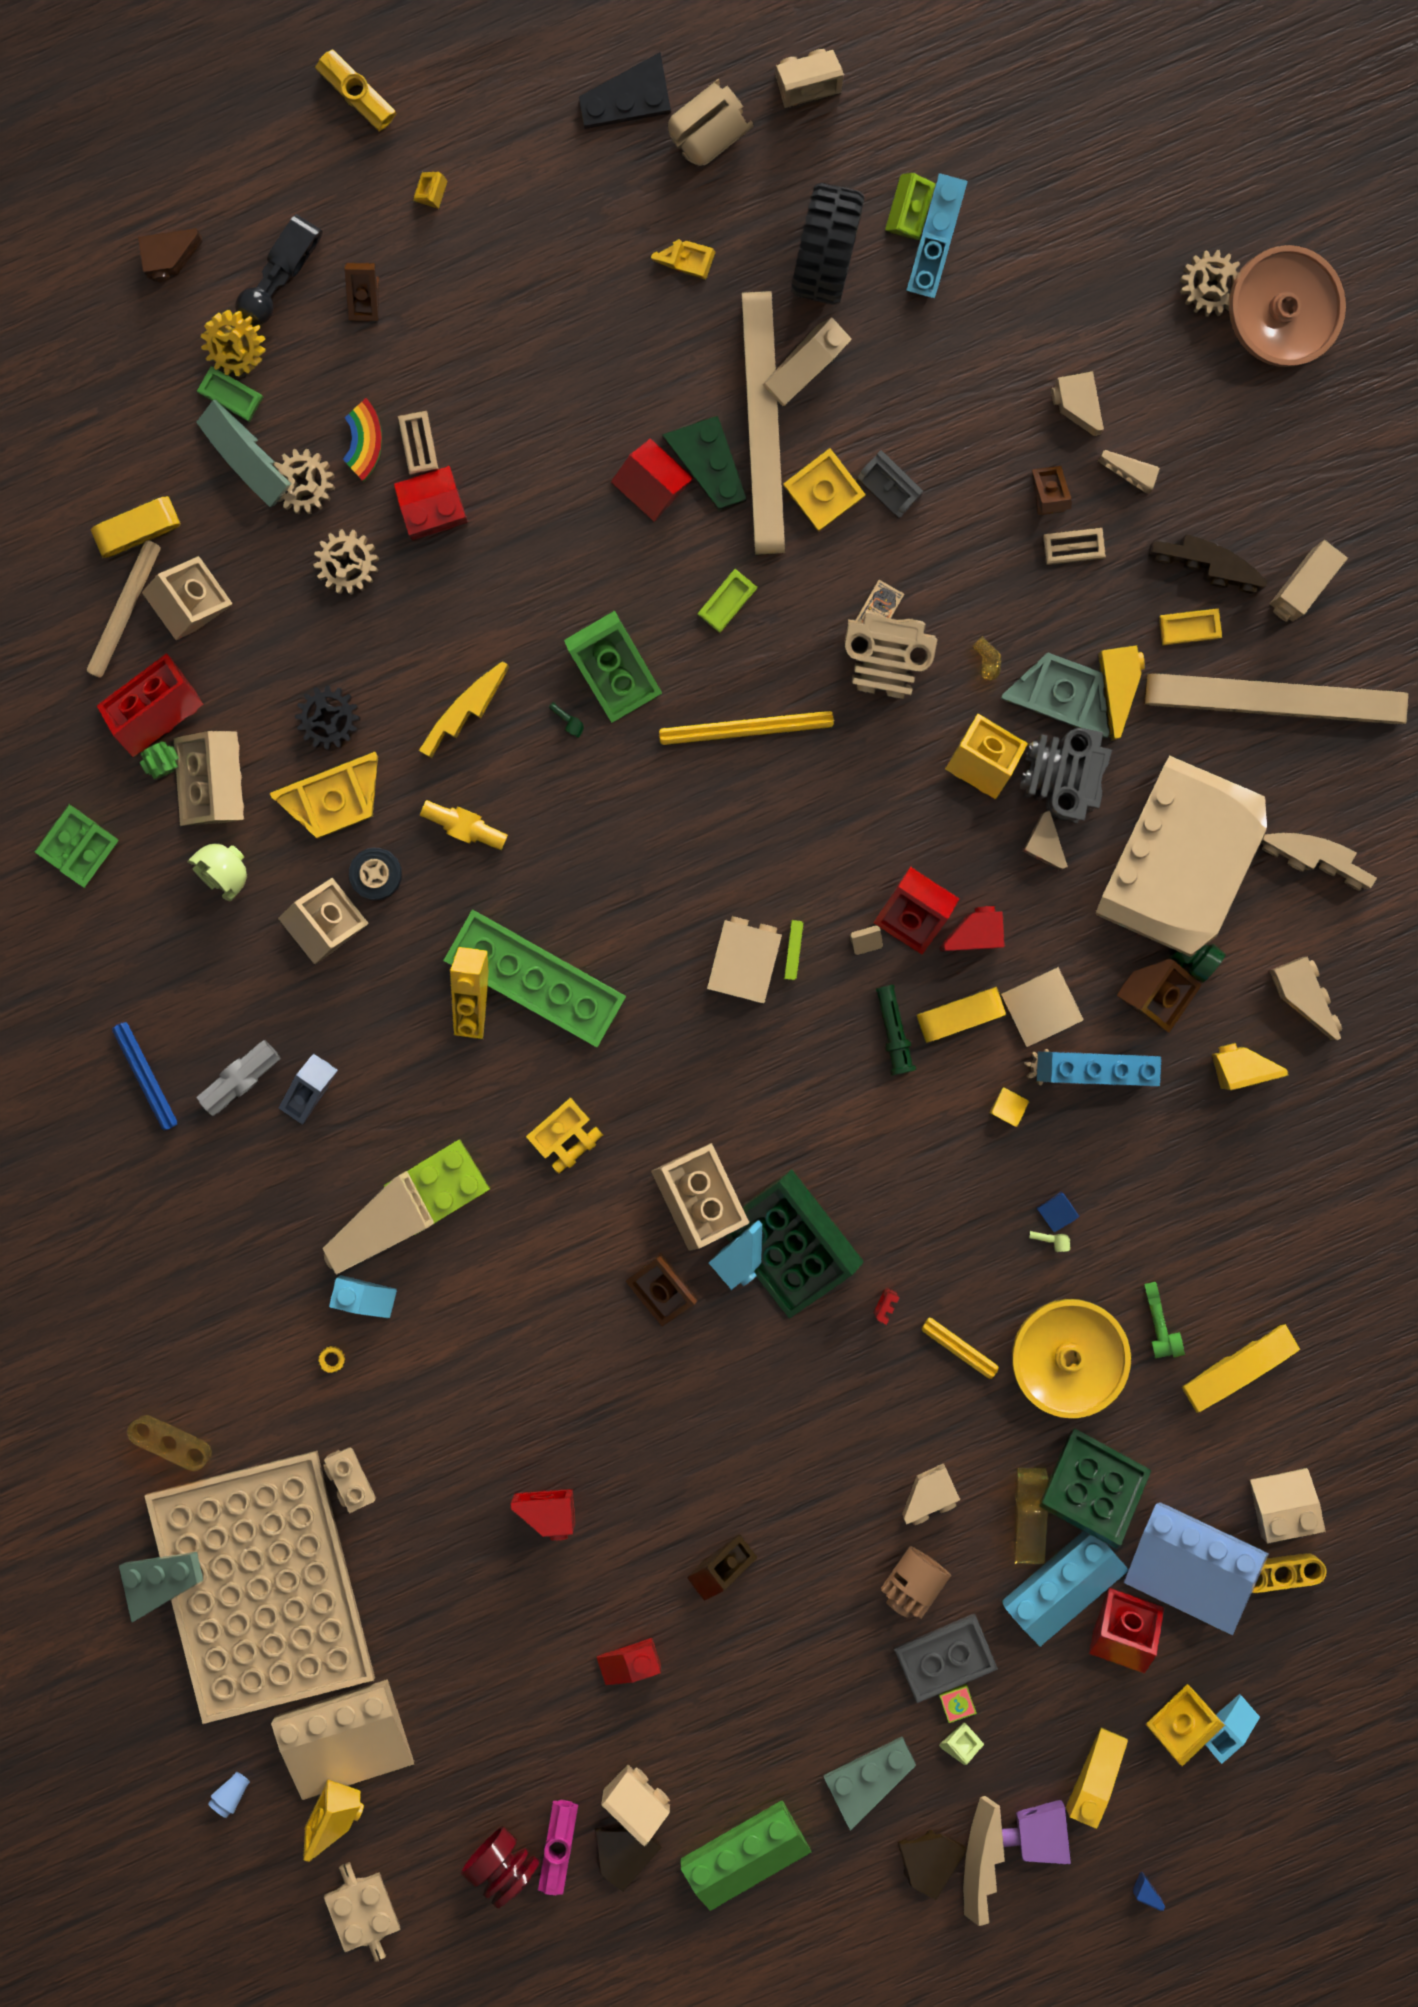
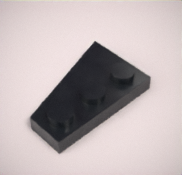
[579,52,671,129]

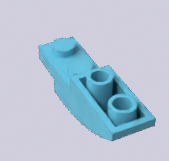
[906,173,968,298]

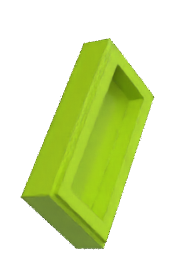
[697,569,758,633]
[784,920,803,980]

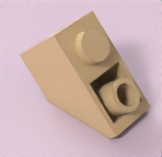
[902,1463,960,1525]

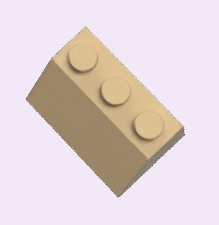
[173,731,244,826]
[651,1143,749,1251]

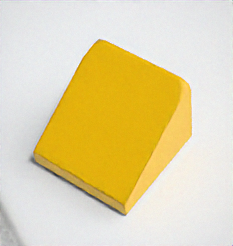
[989,1087,1029,1127]

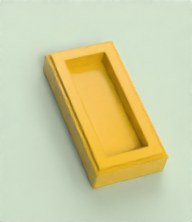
[1159,608,1222,646]

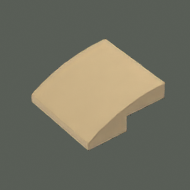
[1001,967,1084,1047]

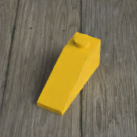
[1098,645,1145,741]
[1066,1727,1128,1829]

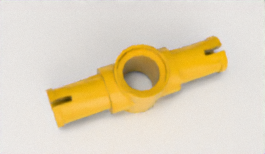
[420,800,508,850]

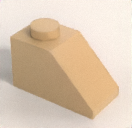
[1051,371,1104,436]

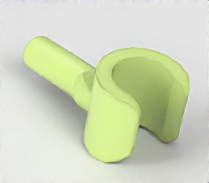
[1029,1231,1070,1252]

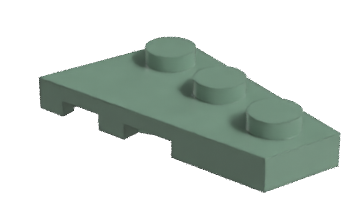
[119,1552,203,1622]
[824,1736,916,1831]

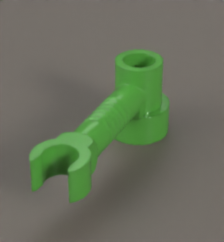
[1144,1282,1185,1358]

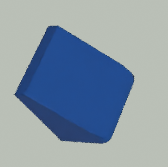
[1037,1192,1080,1232]
[1133,1871,1165,1911]

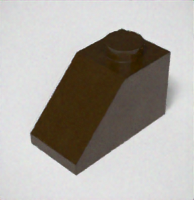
[687,1534,757,1601]

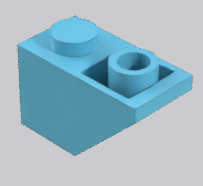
[1205,1694,1260,1764]

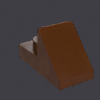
[344,263,379,321]
[1032,466,1072,515]

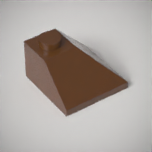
[1117,959,1202,1033]

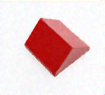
[611,438,694,522]

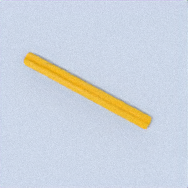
[659,711,834,745]

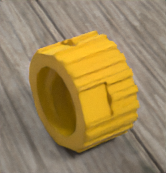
[318,1346,345,1373]

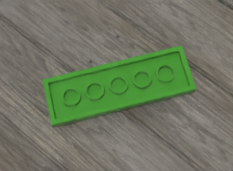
[443,909,626,1047]

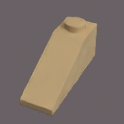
[763,317,851,406]

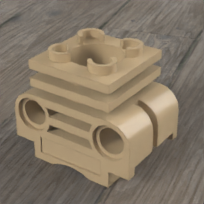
[845,610,938,699]

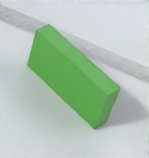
[197,366,263,422]

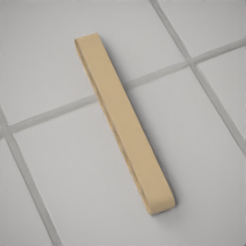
[742,291,785,555]
[1145,674,1409,724]

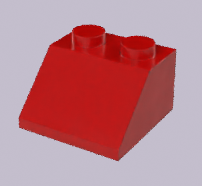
[394,466,468,541]
[873,867,959,955]
[940,906,1005,951]
[511,1489,575,1541]
[1089,1588,1164,1674]

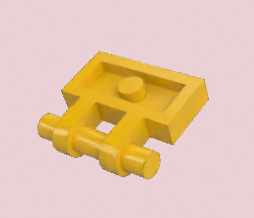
[526,1098,603,1174]

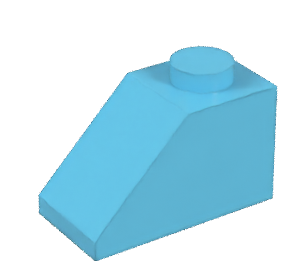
[709,1220,762,1290]
[329,1275,397,1318]

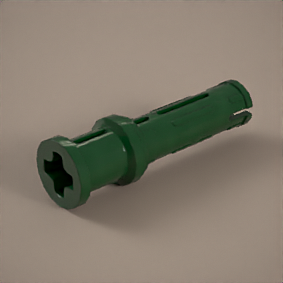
[876,985,917,1076]

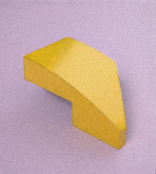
[651,239,715,280]

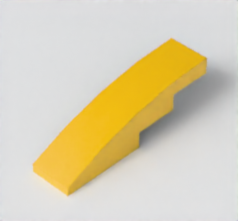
[419,662,509,758]
[1182,1324,1300,1413]

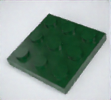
[1039,1428,1152,1549]

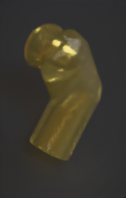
[973,636,1001,680]

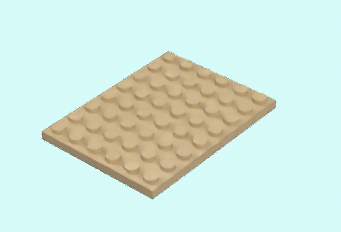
[145,1451,375,1724]

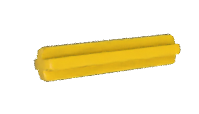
[922,1318,999,1379]

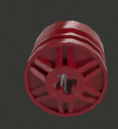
[460,1826,539,1908]

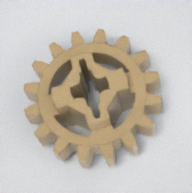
[1180,250,1240,317]
[274,449,335,514]
[314,529,379,595]

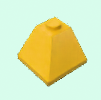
[1212,1043,1288,1090]
[303,1780,364,1862]

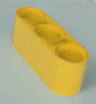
[90,496,181,558]
[916,987,1006,1043]
[1252,1553,1326,1593]

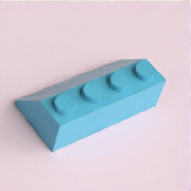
[1002,1531,1129,1646]

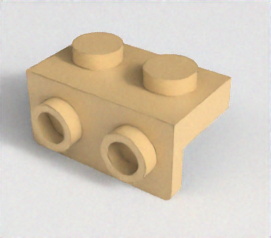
[324,1447,376,1513]

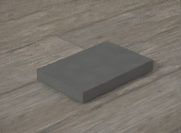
[894,1613,998,1703]

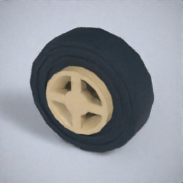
[349,848,402,900]

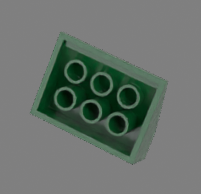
[725,1169,864,1319]

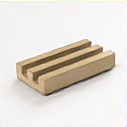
[398,411,439,476]
[1043,528,1106,565]

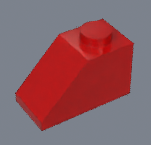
[596,1638,661,1685]

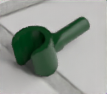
[549,702,584,738]

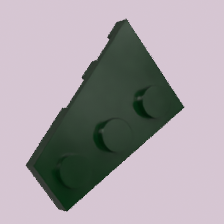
[662,416,747,510]

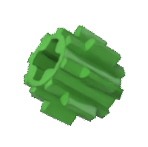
[140,742,179,779]

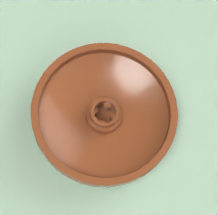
[1229,245,1346,367]

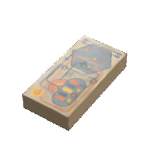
[856,580,904,642]

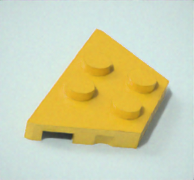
[270,752,378,838]

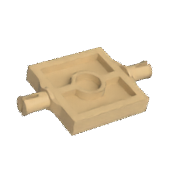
[324,1862,400,1961]

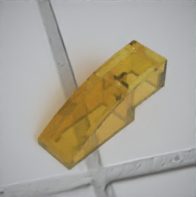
[1015,1468,1048,1564]

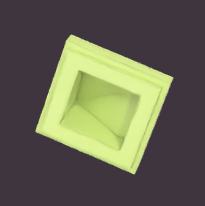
[939,1722,984,1765]

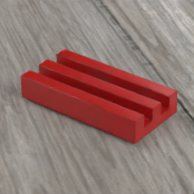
[874,1288,899,1325]

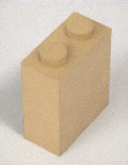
[1270,540,1348,622]
[707,916,782,1003]

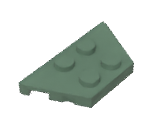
[1001,653,1109,739]

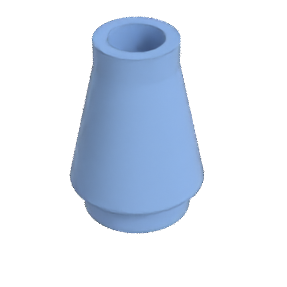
[208,1771,250,1818]

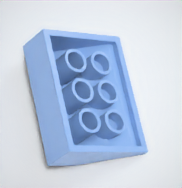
[1124,1502,1269,1635]

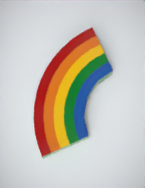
[343,398,382,482]

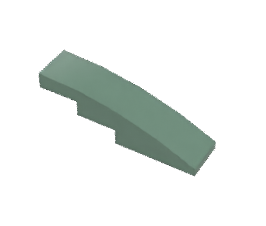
[197,400,291,507]

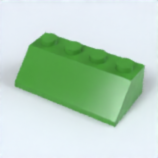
[681,1800,812,1911]

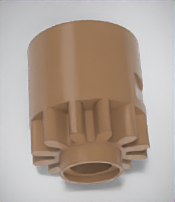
[881,1546,951,1619]

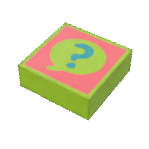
[939,1684,977,1723]

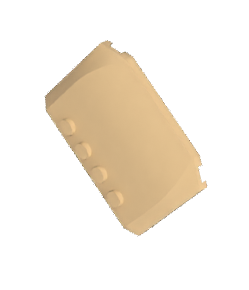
[1096,756,1267,957]

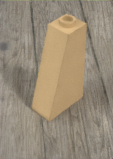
[322,1171,434,1274]

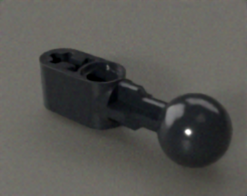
[235,214,323,326]

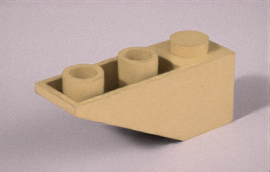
[1269,957,1342,1040]

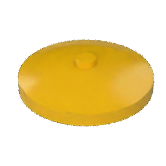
[1012,1299,1131,1418]

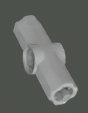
[196,1040,281,1116]

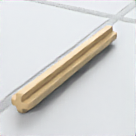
[87,540,160,678]

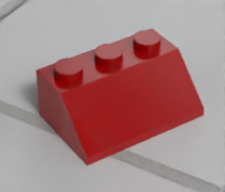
[97,653,204,757]

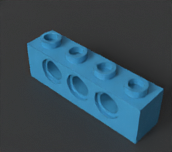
[1037,1051,1161,1086]

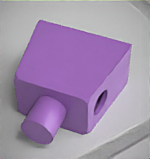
[1002,1800,1071,1864]

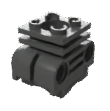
[1020,728,1112,823]

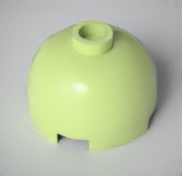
[187,843,247,901]

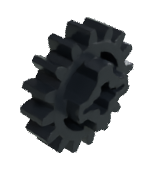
[295,685,361,750]

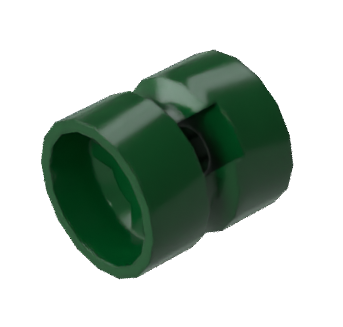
[1169,944,1226,983]

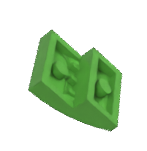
[35,804,119,888]

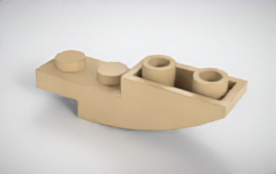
[1261,833,1377,891]

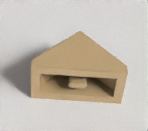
[1022,811,1068,870]

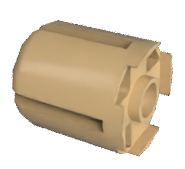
[668,79,754,166]

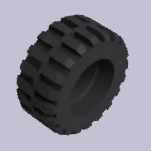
[791,182,865,305]

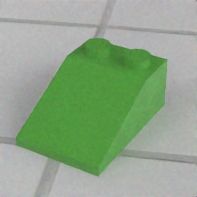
[564,611,662,723]

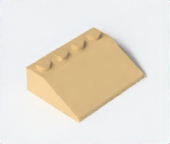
[271,1679,414,1800]

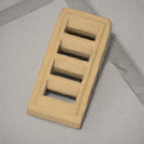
[1098,450,1159,494]

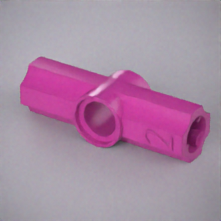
[538,1800,578,1895]

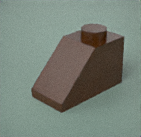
[138,228,202,282]

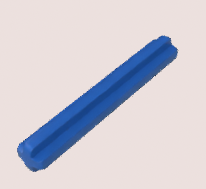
[112,1022,177,1131]

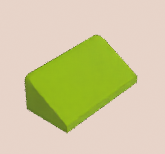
[885,172,936,240]

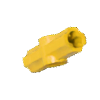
[315,49,397,132]

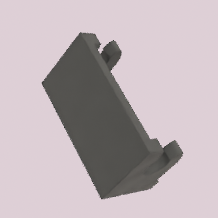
[857,450,923,519]

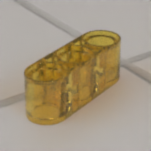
[127,1415,212,1471]

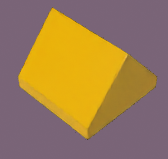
[414,172,448,209]

